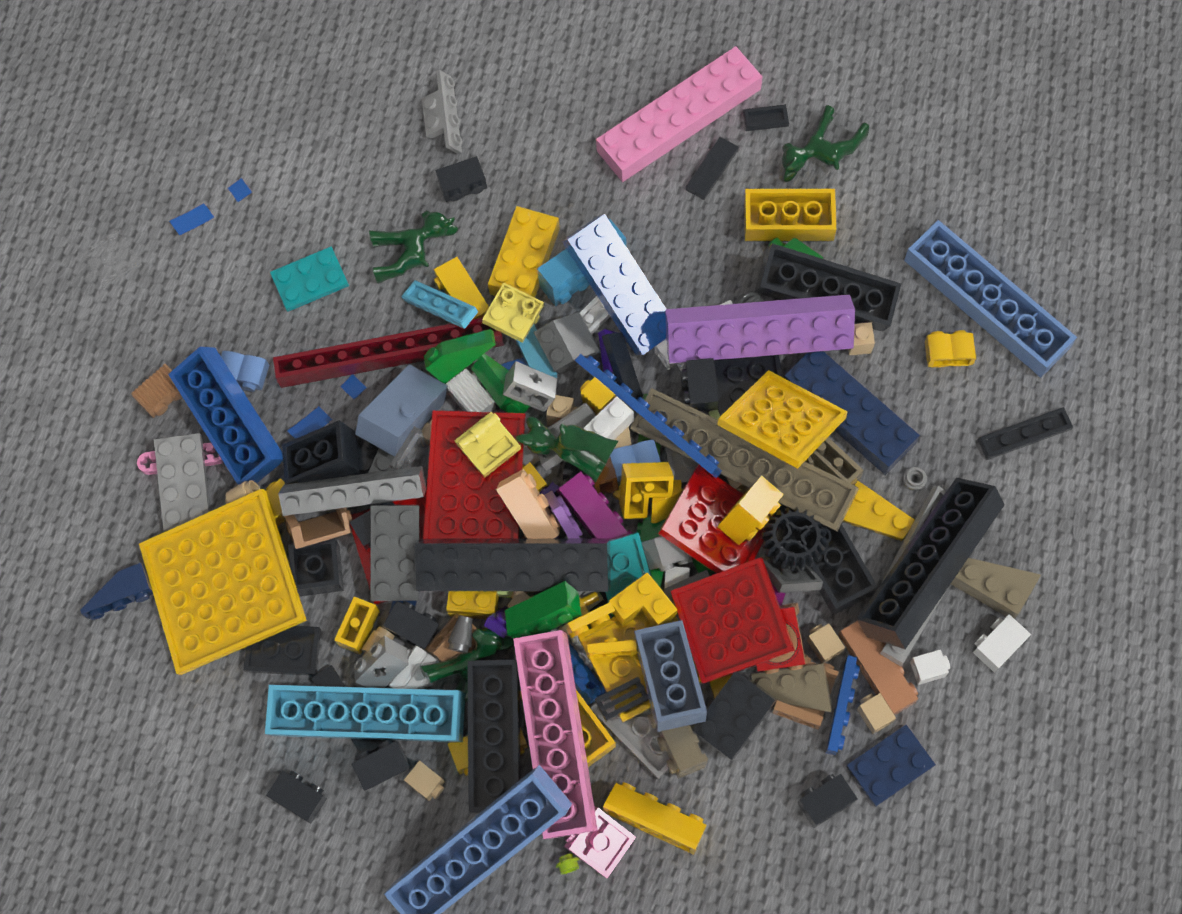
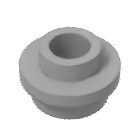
[903,467,927,490]

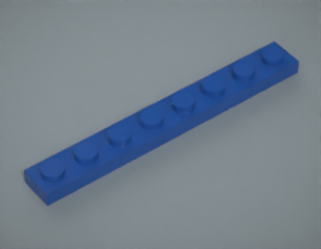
[575,353,722,478]

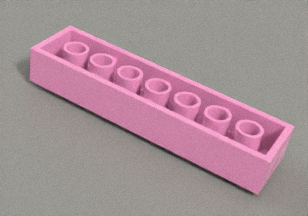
[596,46,762,182]
[513,630,598,839]

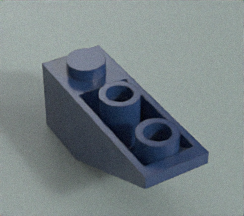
[80,563,153,620]

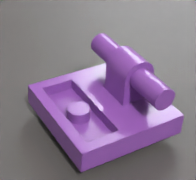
[544,491,583,539]

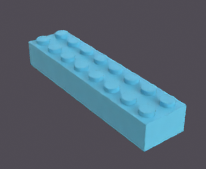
[265,685,465,742]

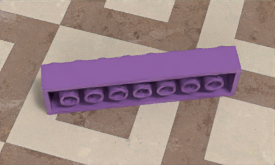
[665,295,855,364]

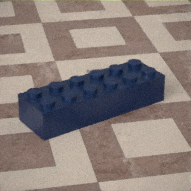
[784,351,920,475]

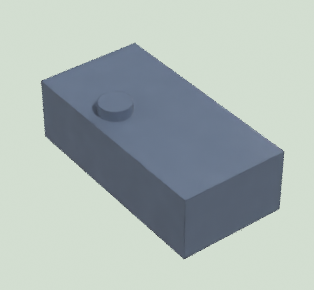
[355,364,448,457]
[634,620,707,732]

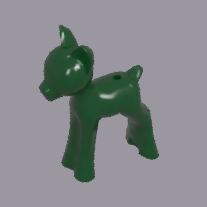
[782,105,869,182]
[369,210,458,284]
[516,417,618,483]
[420,628,514,703]

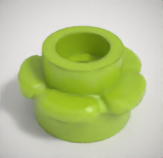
[556,854,579,875]

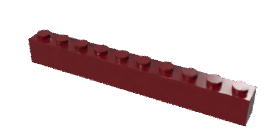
[273,318,504,388]

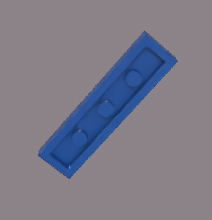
[826,655,860,755]

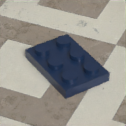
[846,724,936,807]

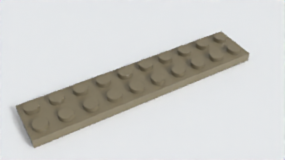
[630,388,859,531]

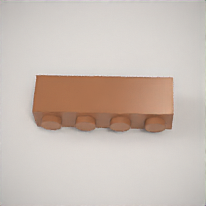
[838,621,918,715]

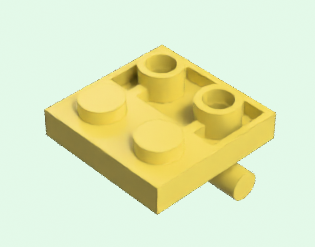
[482,283,544,343]
[454,412,521,478]

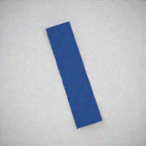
[169,178,252,235]
[287,375,367,439]

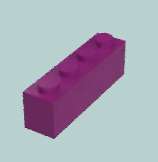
[556,472,633,540]

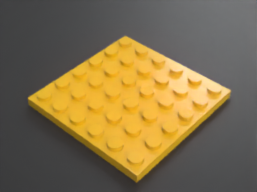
[139,489,307,675]

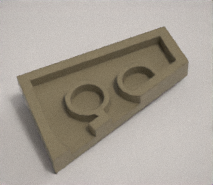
[751,663,833,712]

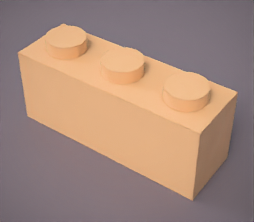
[496,469,561,539]

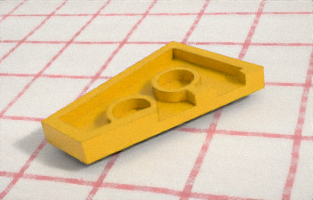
[843,481,915,541]

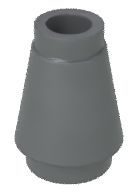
[448,616,473,653]

